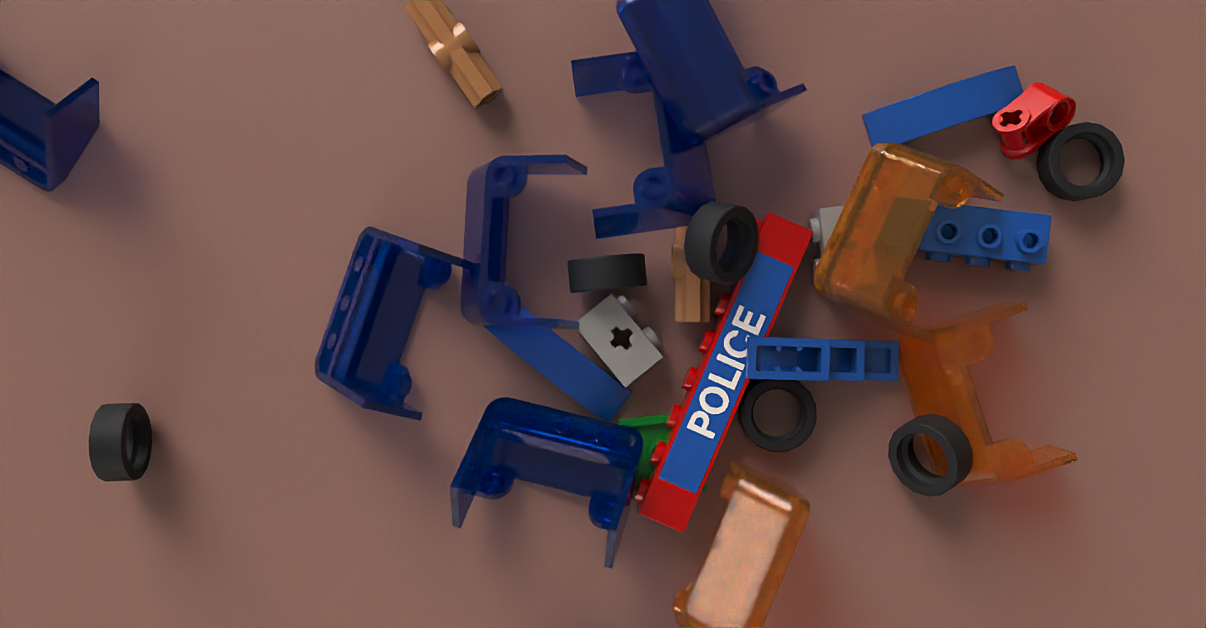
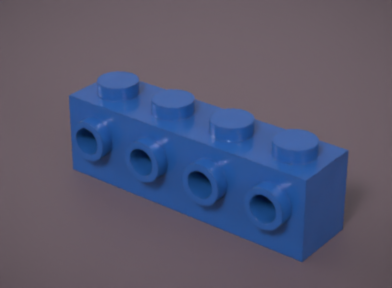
[874,196,1052,272]

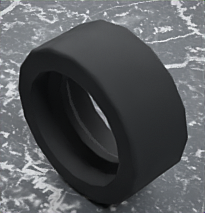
[1036,122,1125,202]
[684,201,759,284]
[567,253,647,293]
[737,379,817,452]
[88,403,152,482]
[888,413,973,497]

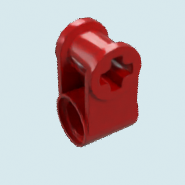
[992,82,1076,159]

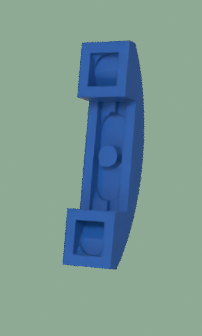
[862,65,1023,153]
[483,295,632,423]

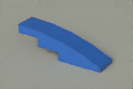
[746,337,899,381]

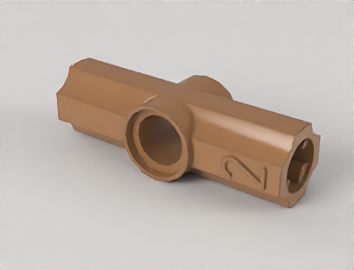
[404,0,503,109]
[671,200,710,322]

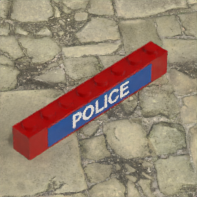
[633,212,814,533]

